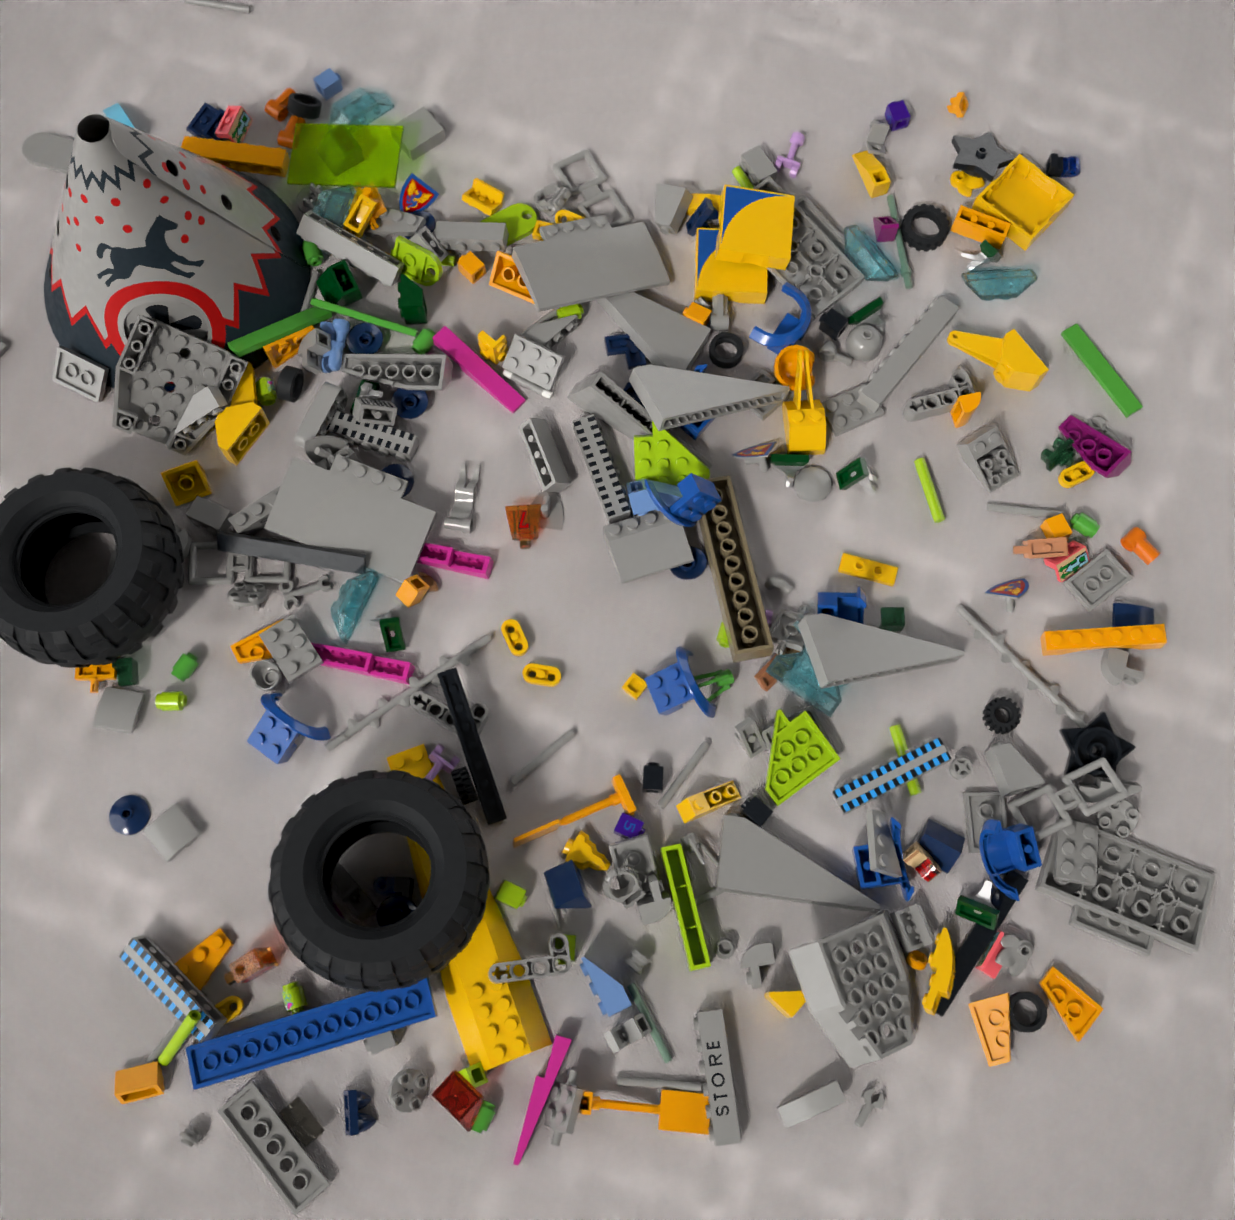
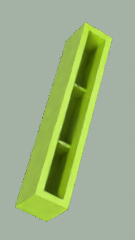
[660,843,711,972]

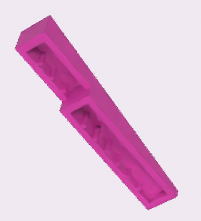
[432,326,526,414]
[417,543,494,580]
[311,642,415,685]
[513,1035,572,1166]

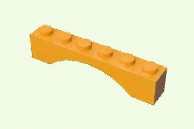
[1040,624,1167,656]

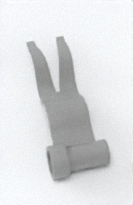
[444,463,480,534]

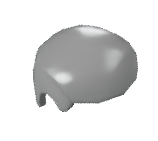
[250,660,282,691]

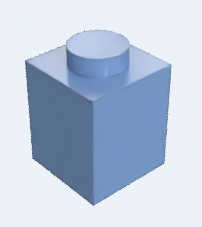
[313,68,343,101]

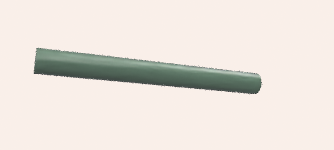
[627,983,673,1064]

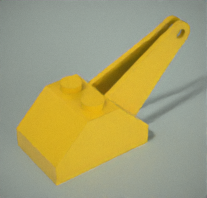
[947,329,1049,392]
[782,350,826,455]
[215,361,270,466]

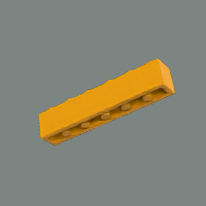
[181,136,290,177]

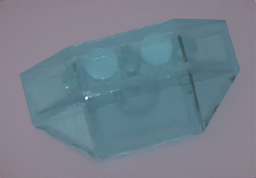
[329,87,395,135]
[312,184,354,228]
[844,224,900,281]
[961,269,1038,301]
[330,570,379,644]
[765,652,842,717]

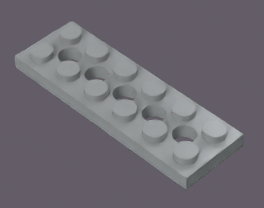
[217,1081,331,1215]

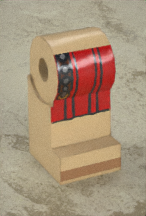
[903,841,942,882]

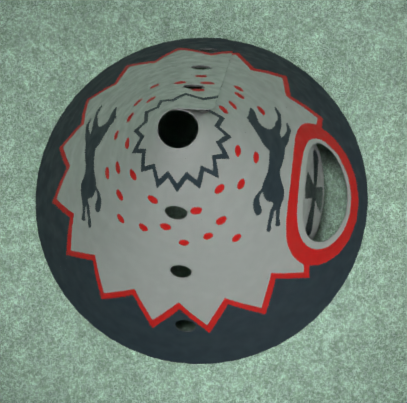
[44,114,310,388]

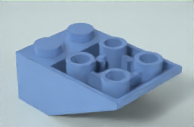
[626,479,683,516]
[579,957,632,1017]

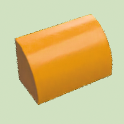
[950,392,981,428]
[114,1061,164,1104]

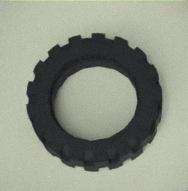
[901,204,949,252]

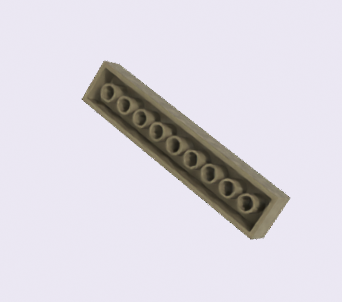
[699,475,774,663]

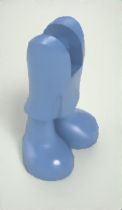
[320,318,350,373]

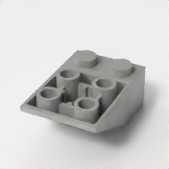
[956,426,1020,493]

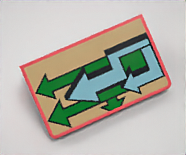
[214,106,253,143]
[1044,540,1090,582]
[975,931,1005,979]

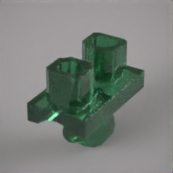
[1041,437,1075,472]

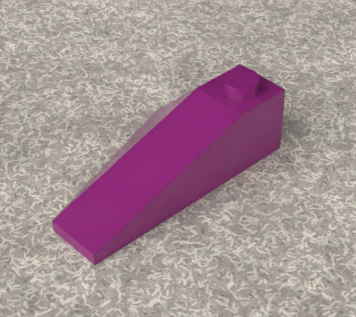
[1058,415,1132,478]

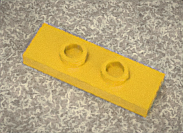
[838,553,898,587]

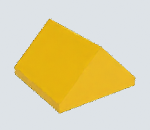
[160,460,212,506]
[764,991,806,1018]

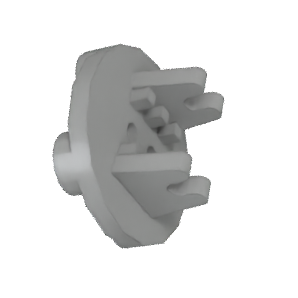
[297,183,332,217]
[227,582,267,611]
[389,1068,428,1113]

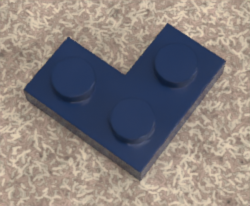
[604,334,647,370]

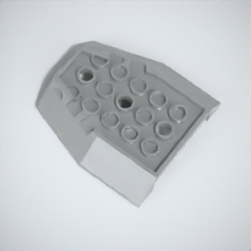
[112,314,248,455]
[788,909,916,1068]

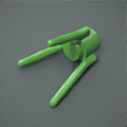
[694,669,734,702]

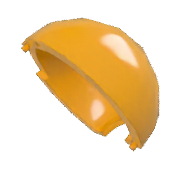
[773,345,815,391]

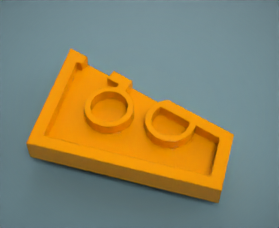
[263,325,315,369]
[230,619,283,664]
[174,928,234,991]
[1039,967,1103,1042]
[968,992,1011,1067]

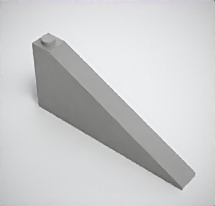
[596,292,711,371]
[629,364,790,431]
[567,371,712,470]
[798,613,965,689]
[715,813,881,913]

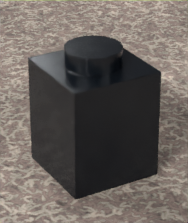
[819,308,849,341]
[642,763,664,793]
[740,796,773,827]

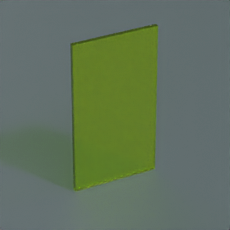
[287,123,404,188]

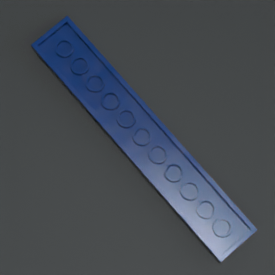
[185,977,438,1090]

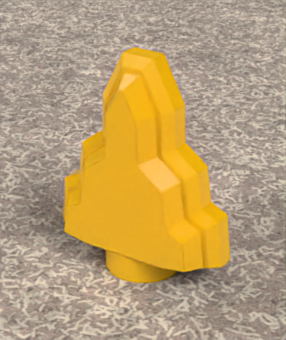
[562,830,611,871]

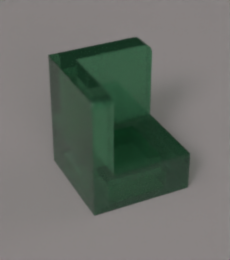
[879,607,905,631]
[112,657,139,687]

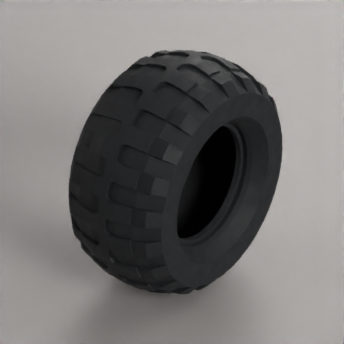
[0,467,184,668]
[268,770,490,992]

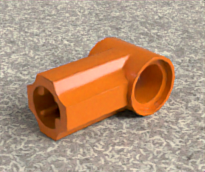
[264,87,296,122]
[277,115,306,150]
[1120,527,1161,565]

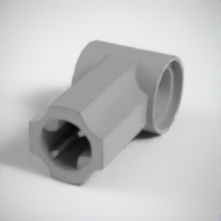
[710,294,729,331]

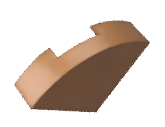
[419,572,439,592]

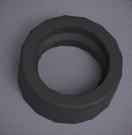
[287,93,322,119]
[709,332,744,369]
[277,365,304,403]
[1009,992,1047,1032]

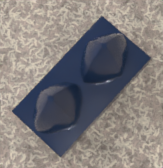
[686,198,719,237]
[343,1090,377,1136]

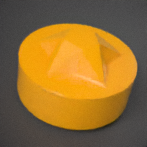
[906,950,928,970]

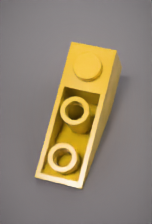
[852,150,891,198]
[676,780,741,824]

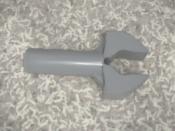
[1087,417,1118,442]
[855,1088,884,1127]

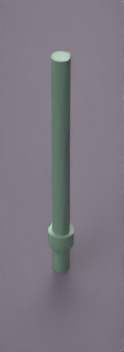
[887,195,913,289]

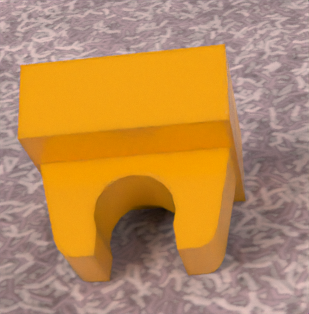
[947,92,969,118]

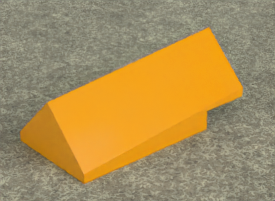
[489,250,534,304]

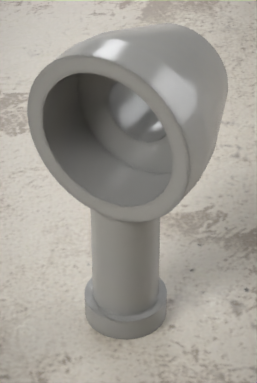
[818,341,853,366]

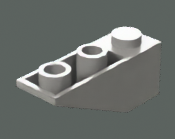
[523,315,578,350]
[175,385,228,435]

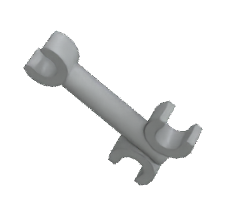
[279,576,332,611]

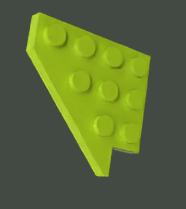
[634,421,710,486]
[765,709,841,806]

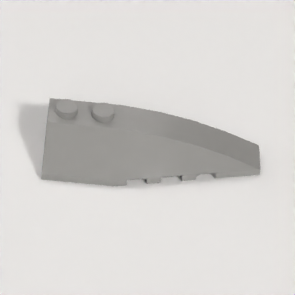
[341,354,453,391]

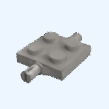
[769,605,808,655]
[544,1069,584,1147]

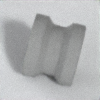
[949,757,973,780]
[624,949,650,975]

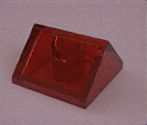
[431,1070,484,1132]

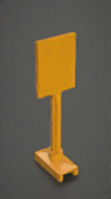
[512,774,637,848]
[578,1089,710,1135]

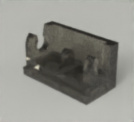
[279,1096,325,1148]

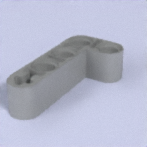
[903,369,975,421]
[294,382,347,448]
[410,691,490,735]
[488,933,571,984]

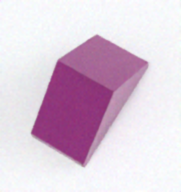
[873,216,899,242]

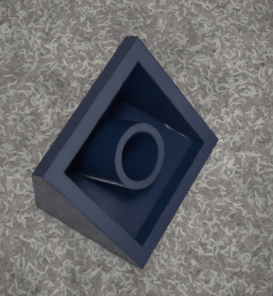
[917,819,965,874]
[544,860,592,909]

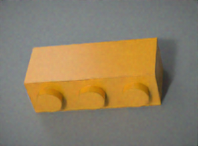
[950,205,1011,249]

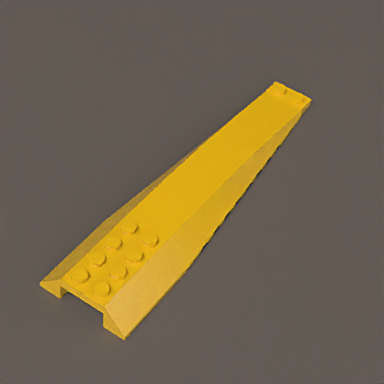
[386,743,552,1071]

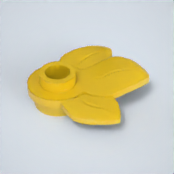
[950,171,985,197]

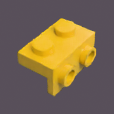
[462,178,505,216]
[478,330,508,365]

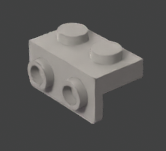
[890,903,935,954]

